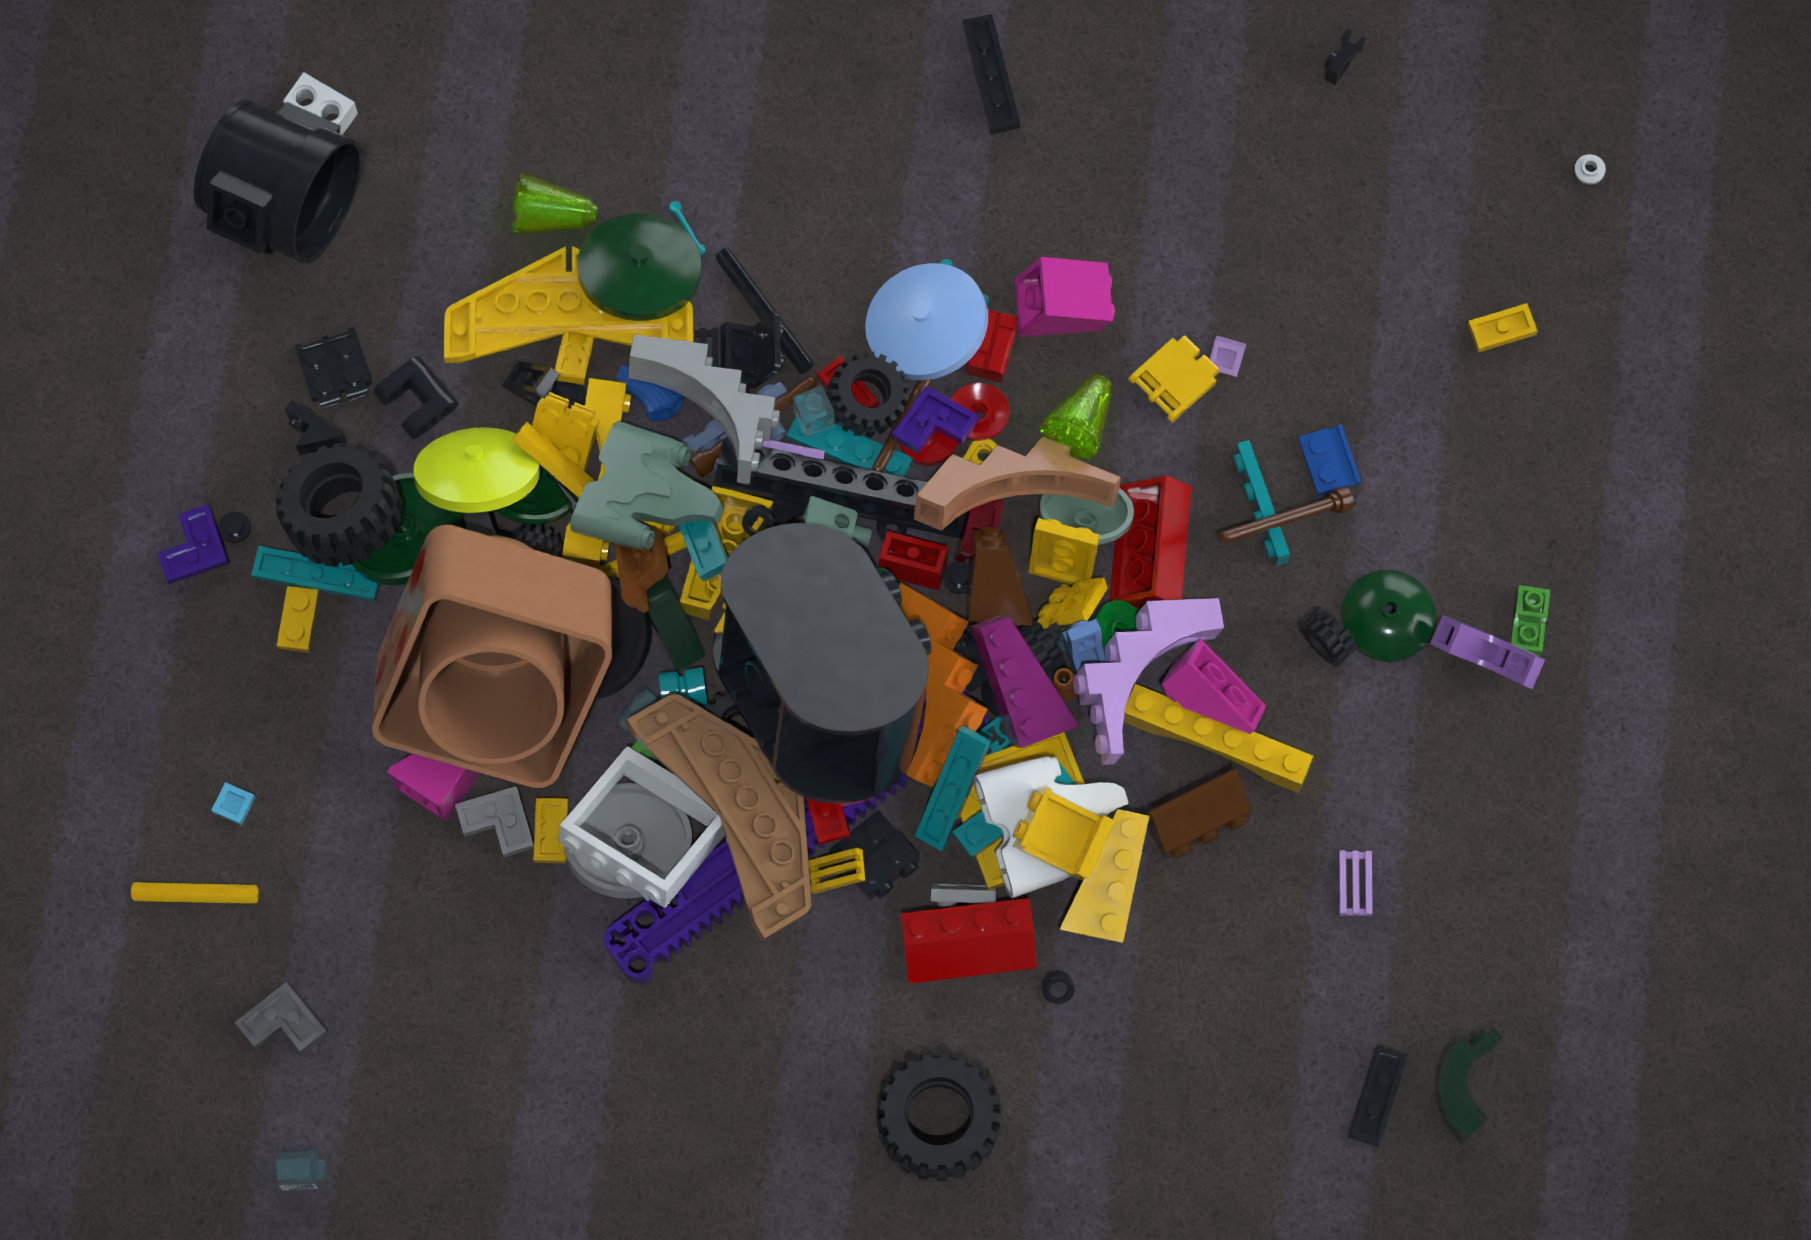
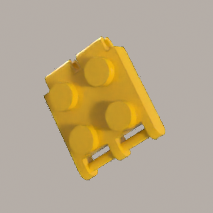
[1128,336,1220,423]
[532,392,599,471]

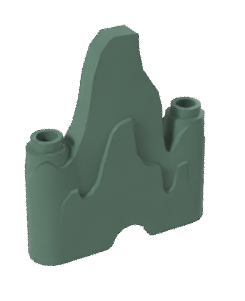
[570,421,724,550]

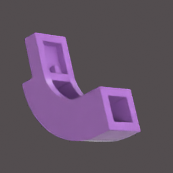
[1430,615,1545,689]

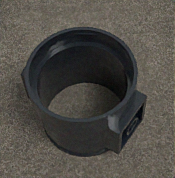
[194,100,362,263]

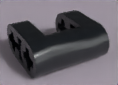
[373,356,458,439]

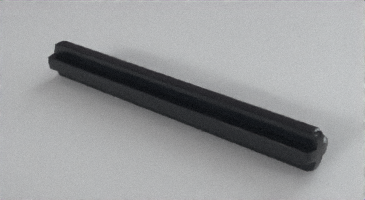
[716,247,813,374]

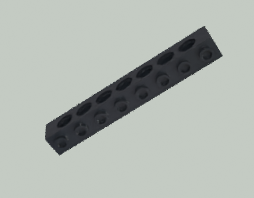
[713,438,966,538]

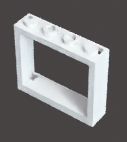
[559,746,725,908]

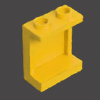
[1012,787,1115,880]

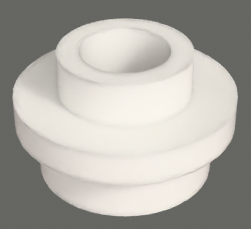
[1574,154,1605,185]

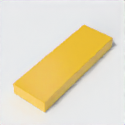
[512,422,595,498]

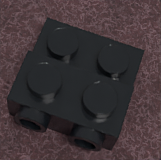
[829,811,920,901]

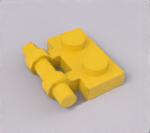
[1037,578,1108,629]

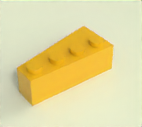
[679,486,774,620]

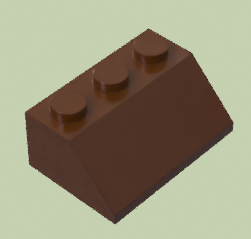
[1147,769,1251,860]

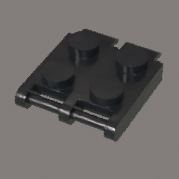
[295,327,372,410]

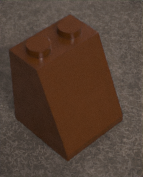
[966,527,1033,626]

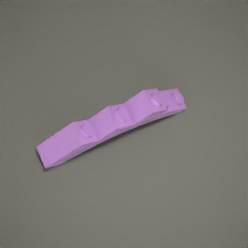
[1073,598,1224,765]

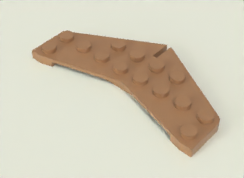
[624,694,811,941]

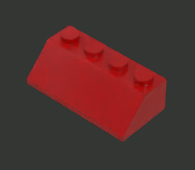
[1109,475,1192,608]
[901,898,1037,984]

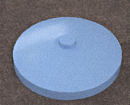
[865,263,988,380]

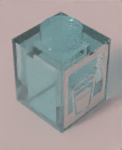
[793,385,835,437]
[276,1151,326,1190]

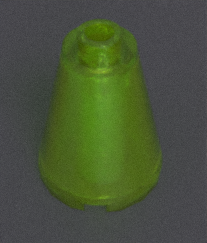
[511,173,597,235]

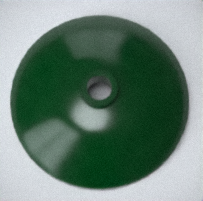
[495,465,577,525]
[1341,570,1436,662]

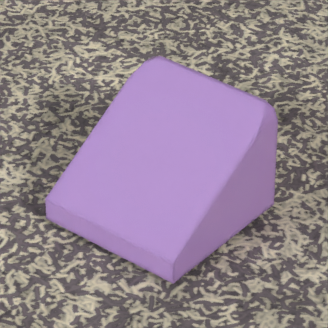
[1210,336,1246,377]

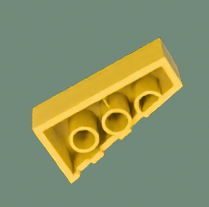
[1059,809,1149,943]

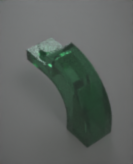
[647,578,705,671]
[1436,1028,1503,1144]

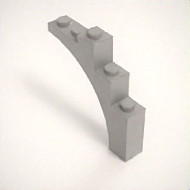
[629,335,780,484]

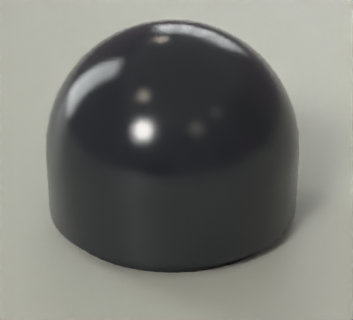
[742,505,774,536]
[1042,970,1075,1004]

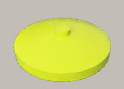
[413,427,540,513]

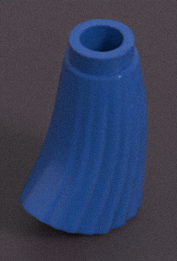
[616,364,685,422]

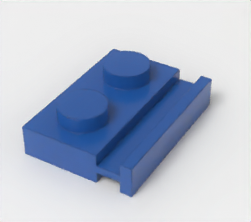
[1298,424,1361,497]

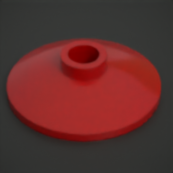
[950,383,1010,441]

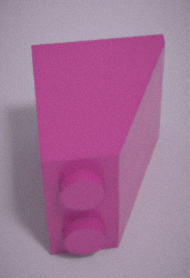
[1014,257,1115,337]
[387,754,480,822]

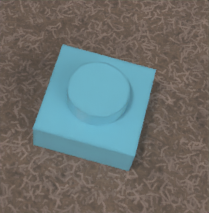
[211,782,255,826]

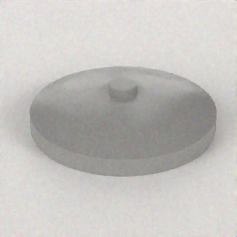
[564,783,692,898]

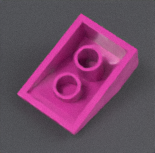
[1161,638,1266,734]

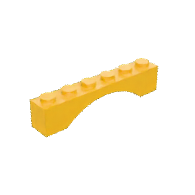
[562,378,631,568]
[1123,684,1313,793]

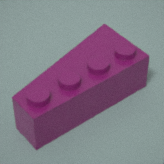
[970,615,1079,748]

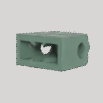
[800,496,872,547]

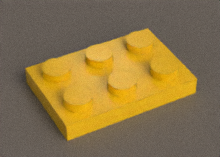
[1028,518,1100,585]

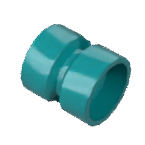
[659,667,708,708]

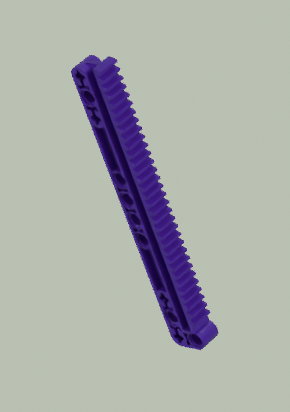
[604,688,988,984]

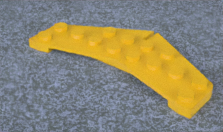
[444,246,694,363]

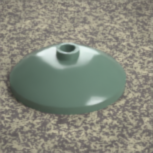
[1039,488,1134,545]

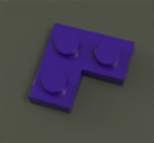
[892,386,979,454]
[158,504,229,584]

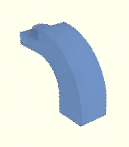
[1062,619,1107,712]

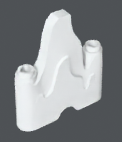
[974,756,1128,898]

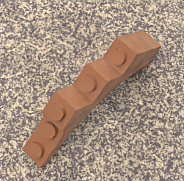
[914,436,1121,531]

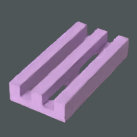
[1339,850,1373,916]

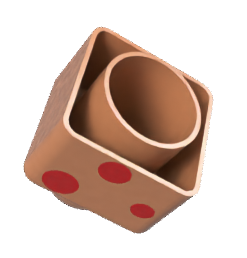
[372,525,612,788]

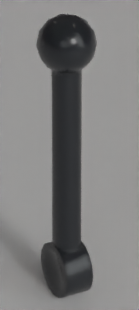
[546,471,577,514]

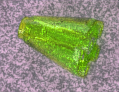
[1040,374,1112,460]

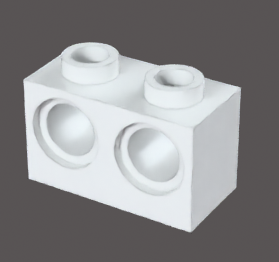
[283,72,358,135]

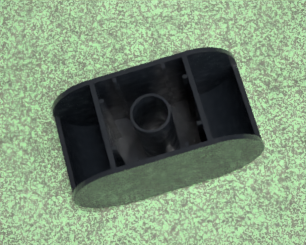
[713,523,931,803]

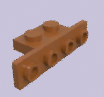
[614,525,669,613]

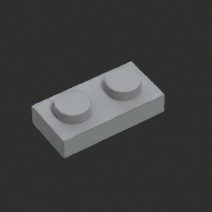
[931,883,996,907]

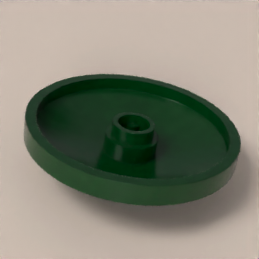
[578,214,701,321]
[350,473,465,585]

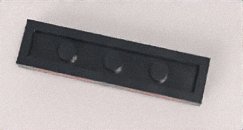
[962,14,1020,135]

